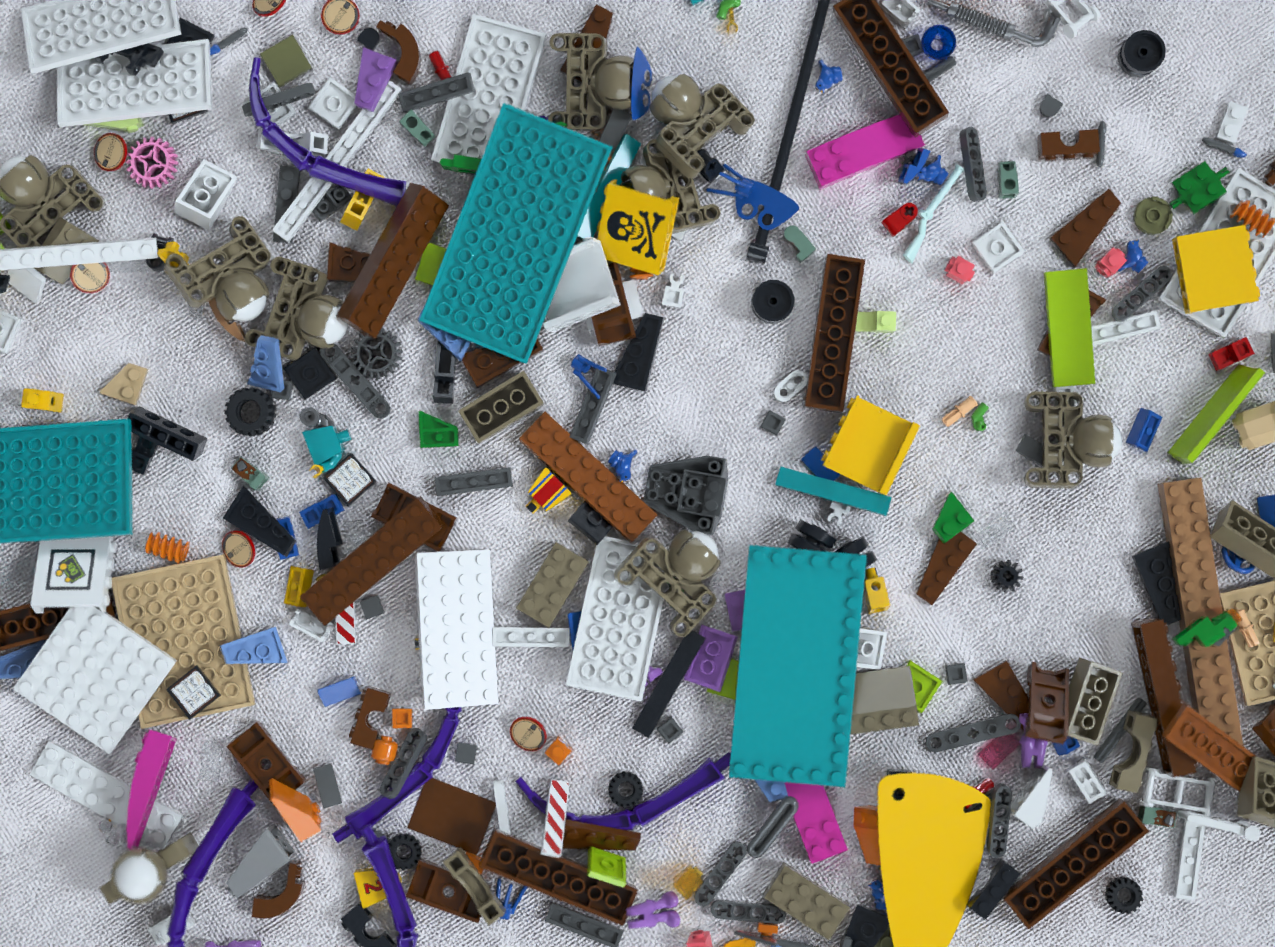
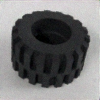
[224,387,277,436]

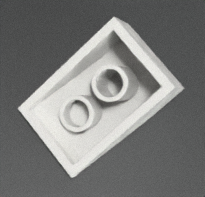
[174,159,238,230]
[857,627,887,670]
[1010,765,1053,829]

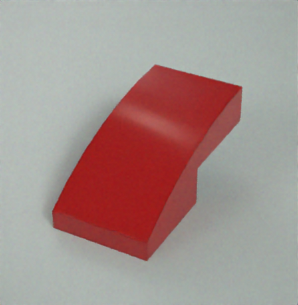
[1208,337,1255,371]

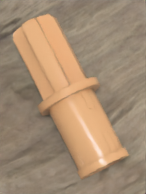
[942,396,978,427]
[1232,609,1259,647]

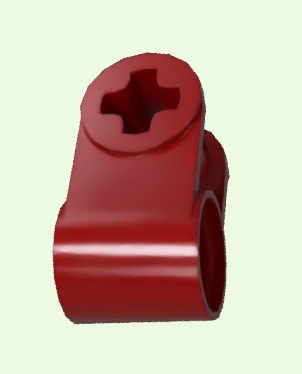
[881,203,918,237]

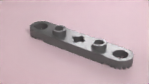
[320,344,391,419]
[926,713,1021,752]

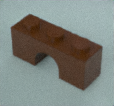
[1037,129,1100,162]
[349,686,391,750]

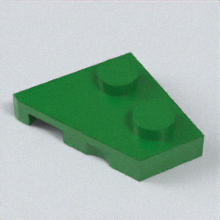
[418,411,459,448]
[932,492,974,544]

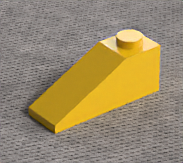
[340,168,385,231]

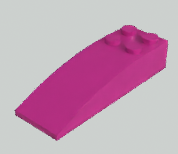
[805,114,925,190]
[127,729,177,850]
[784,782,848,864]

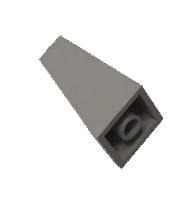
[226,823,297,899]

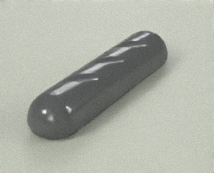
[747,796,799,858]

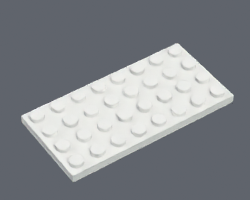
[21,0,181,74]
[431,14,547,163]
[57,39,212,127]
[1158,168,1275,338]
[566,536,668,702]
[414,550,498,710]

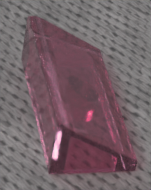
[978,734,1020,770]

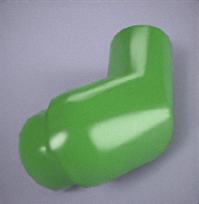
[716,0,741,20]
[971,402,989,431]

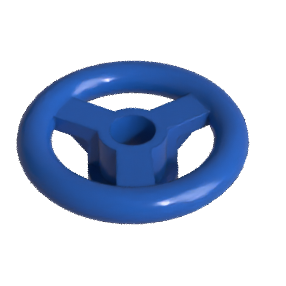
[1222,546,1255,574]

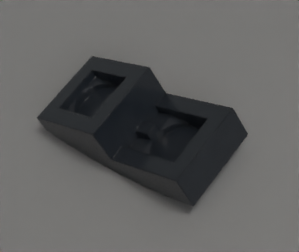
[132,437,159,475]

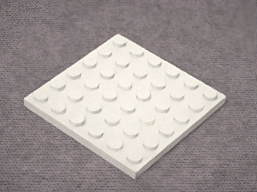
[13,607,177,754]

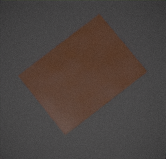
[407,778,496,855]

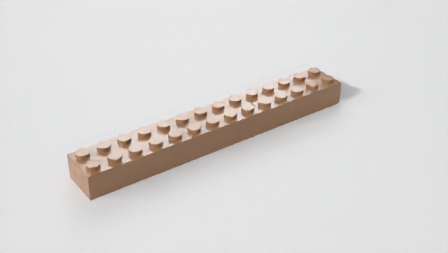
[1157,477,1243,746]

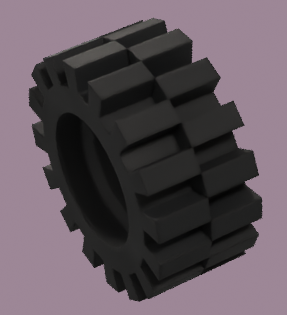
[608,771,643,808]
[388,833,422,870]
[1105,877,1143,914]

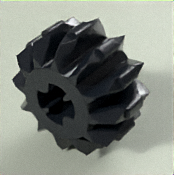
[990,560,1024,592]

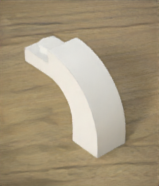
[257,129,328,156]

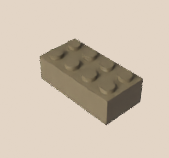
[458,370,545,444]
[1210,500,1275,579]
[516,542,589,628]
[1068,657,1123,746]
[763,862,850,941]

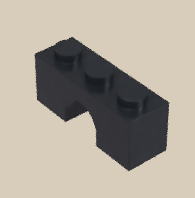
[967,859,1020,920]
[341,901,397,947]

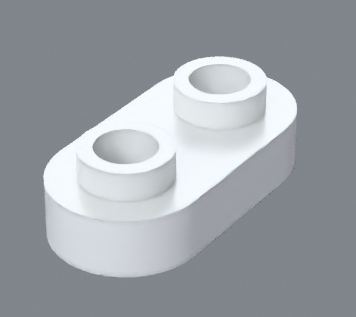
[774,370,808,402]

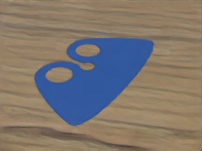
[631,47,652,120]
[736,178,799,230]

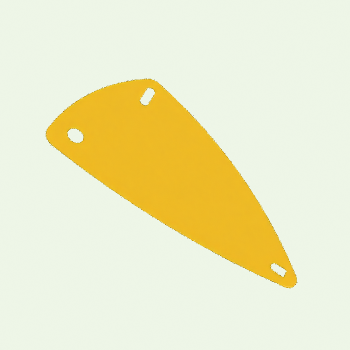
[878,773,991,947]

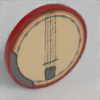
[252,0,286,17]
[321,0,360,35]
[94,133,127,172]
[70,262,110,293]
[222,530,255,568]
[510,716,547,751]

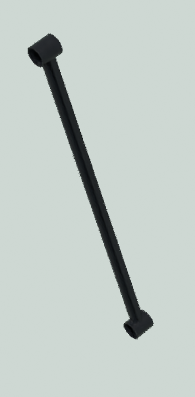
[746,0,830,263]

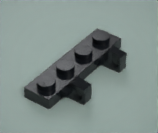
[95,43,164,76]

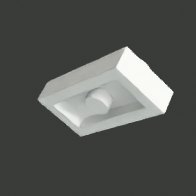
[1215,101,1248,145]

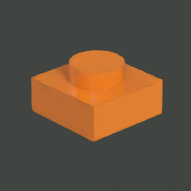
[392,708,413,728]
[757,922,778,936]

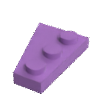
[355,47,398,112]

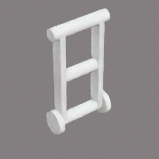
[1043,0,1100,38]
[1138,766,1216,816]
[1177,809,1260,841]

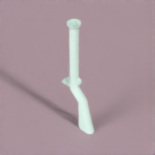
[903,165,964,263]

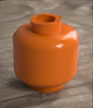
[371,735,398,765]

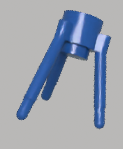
[706,164,754,199]
[571,354,607,399]
[496,879,527,920]

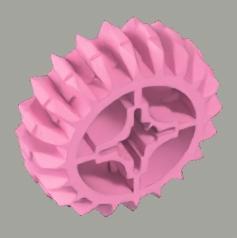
[126,137,179,189]

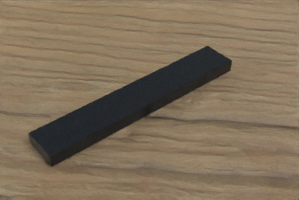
[632,630,706,738]

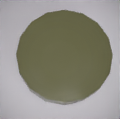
[1133,196,1173,235]

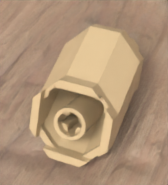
[1232,401,1275,450]

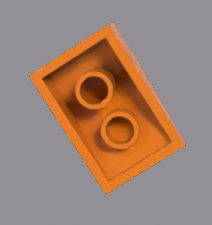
[269,778,322,842]
[854,805,881,866]

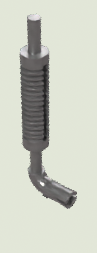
[927,0,1061,47]

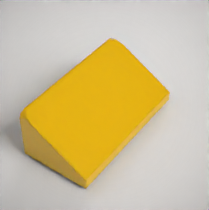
[284,566,314,607]

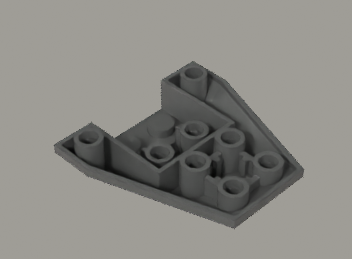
[643,456,728,535]

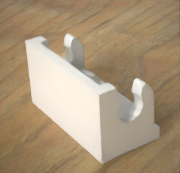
[878,0,920,29]
[288,607,335,642]
[1069,757,1106,804]
[147,914,195,945]

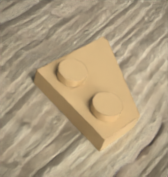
[100,363,149,405]

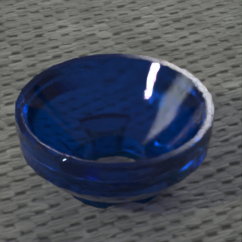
[921,25,956,60]

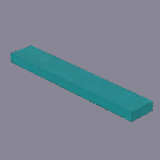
[577,134,642,240]
[775,466,892,517]

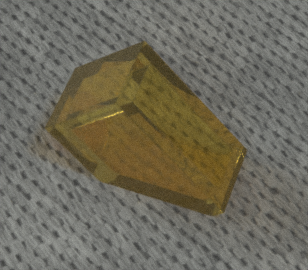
[673,864,703,900]

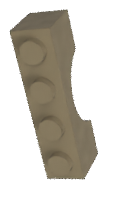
[1109,710,1157,793]
[443,847,506,926]

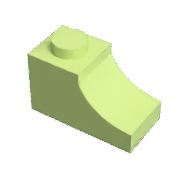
[855,311,896,333]

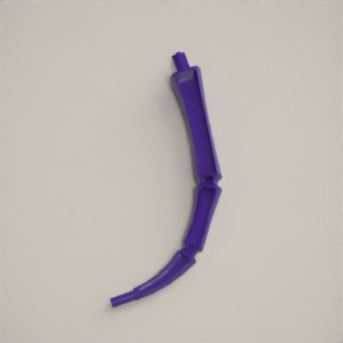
[249,57,407,207]
[332,707,462,843]
[515,752,731,830]
[167,778,258,947]
[360,824,418,947]

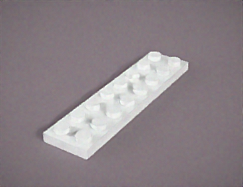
[30,740,184,849]

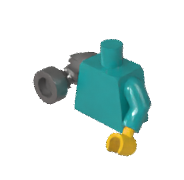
[300,407,352,478]

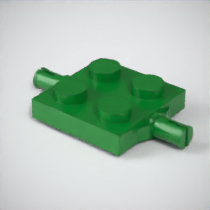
[1169,161,1230,215]

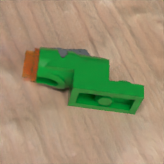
[1172,608,1242,647]

